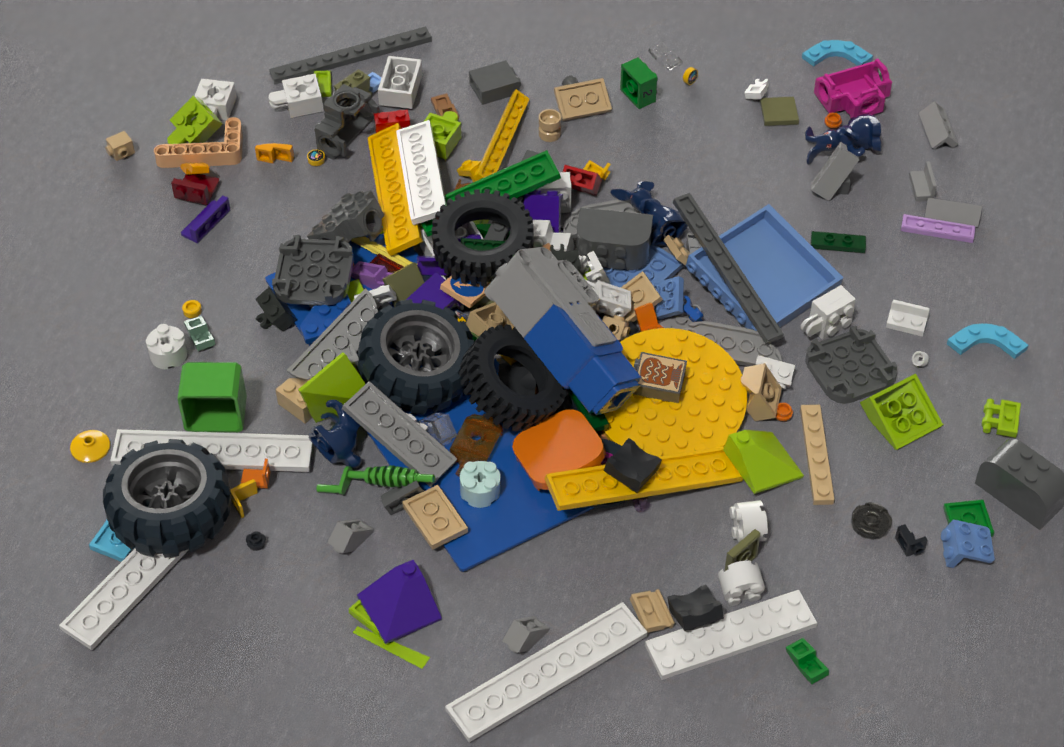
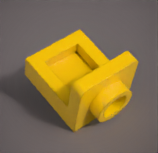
[457,160,481,182]
[583,160,611,180]

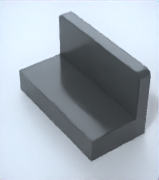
[381,481,424,515]

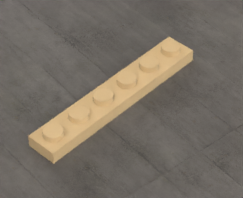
[800,405,834,505]

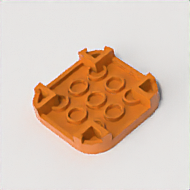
[512,409,607,491]

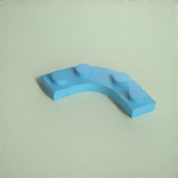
[802,40,873,66]
[947,324,1029,359]

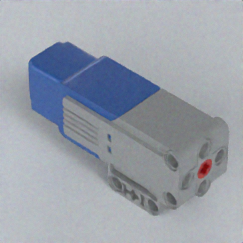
[484,247,642,415]

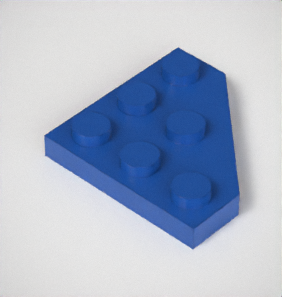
[300,294,351,344]

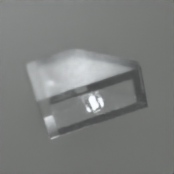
[419,413,457,446]

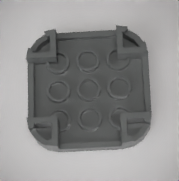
[272,235,354,305]
[805,326,897,404]

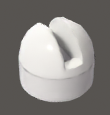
[912,351,929,367]

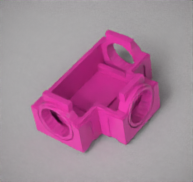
[814,58,892,118]

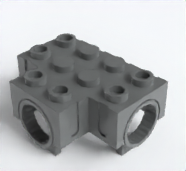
[314,84,379,160]
[307,190,384,243]

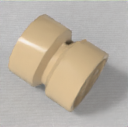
[539,109,561,142]

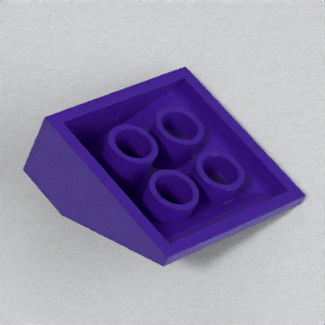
[357,560,442,644]

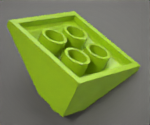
[298,352,366,422]
[860,373,943,450]
[723,430,804,494]

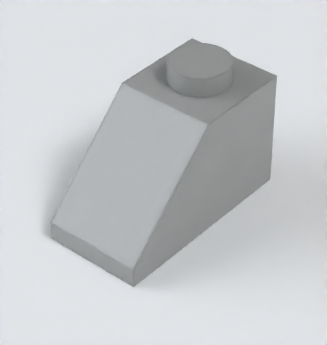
[328,519,374,554]
[502,616,550,653]

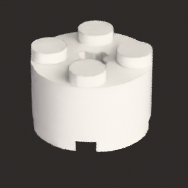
[146,324,187,369]
[729,500,768,542]
[718,561,765,606]

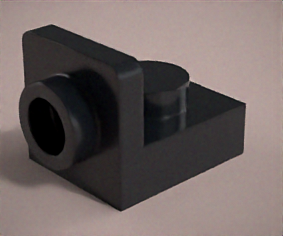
[895,524,928,557]

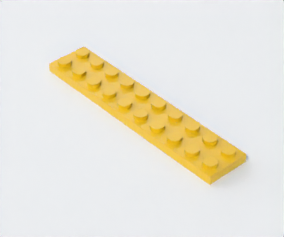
[367,123,423,256]
[545,447,743,511]

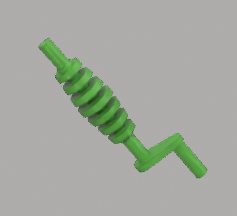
[316,465,435,494]

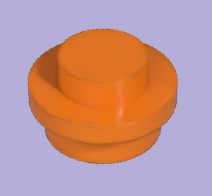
[824,112,842,128]
[776,402,793,421]

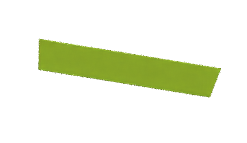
[353,626,430,669]

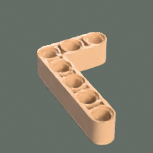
[154,117,243,168]

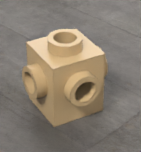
[602,315,630,341]

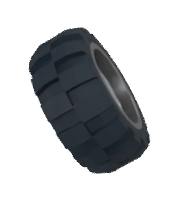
[357,299,474,415]
[103,439,232,558]

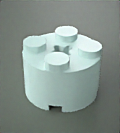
[460,461,500,508]

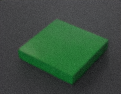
[943,500,994,537]

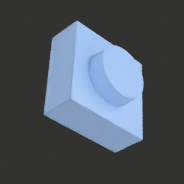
[368,72,382,93]

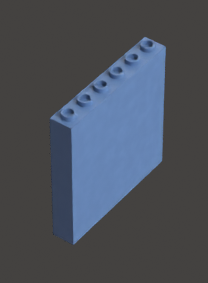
[686,204,844,331]

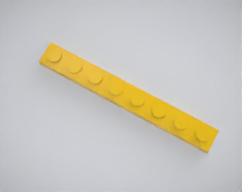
[474,89,529,180]

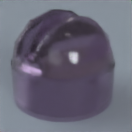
[633,497,650,512]

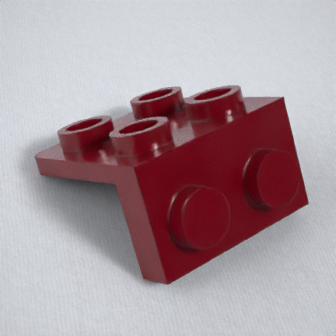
[171,174,220,205]

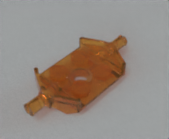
[450,414,503,477]

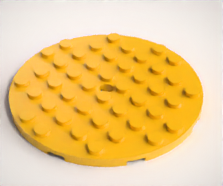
[601,328,747,457]

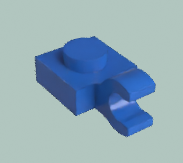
[683,296,703,322]

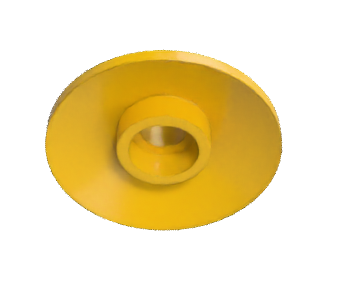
[70,430,110,463]

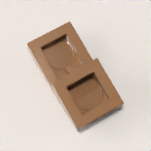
[431,93,459,120]

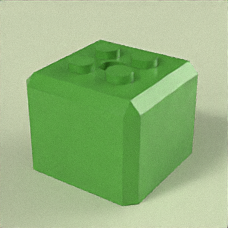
[177,362,247,432]

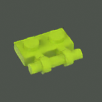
[982,399,1021,438]

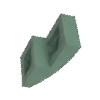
[184,316,215,351]

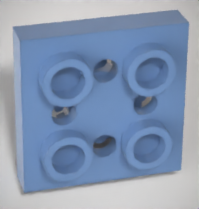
[653,276,685,320]

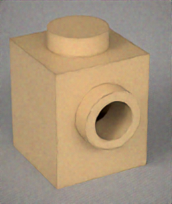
[105,131,135,161]

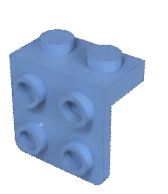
[941,519,995,568]

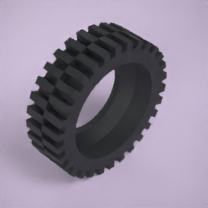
[432,189,534,286]
[459,324,567,431]

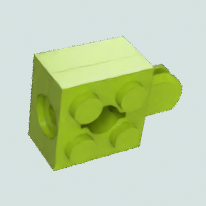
[167,95,223,144]
[424,111,462,160]

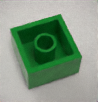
[620,57,658,109]

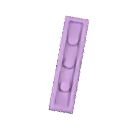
[901,214,975,243]

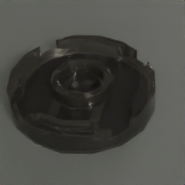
[851,502,892,540]

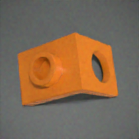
[634,302,664,332]
[241,458,271,488]

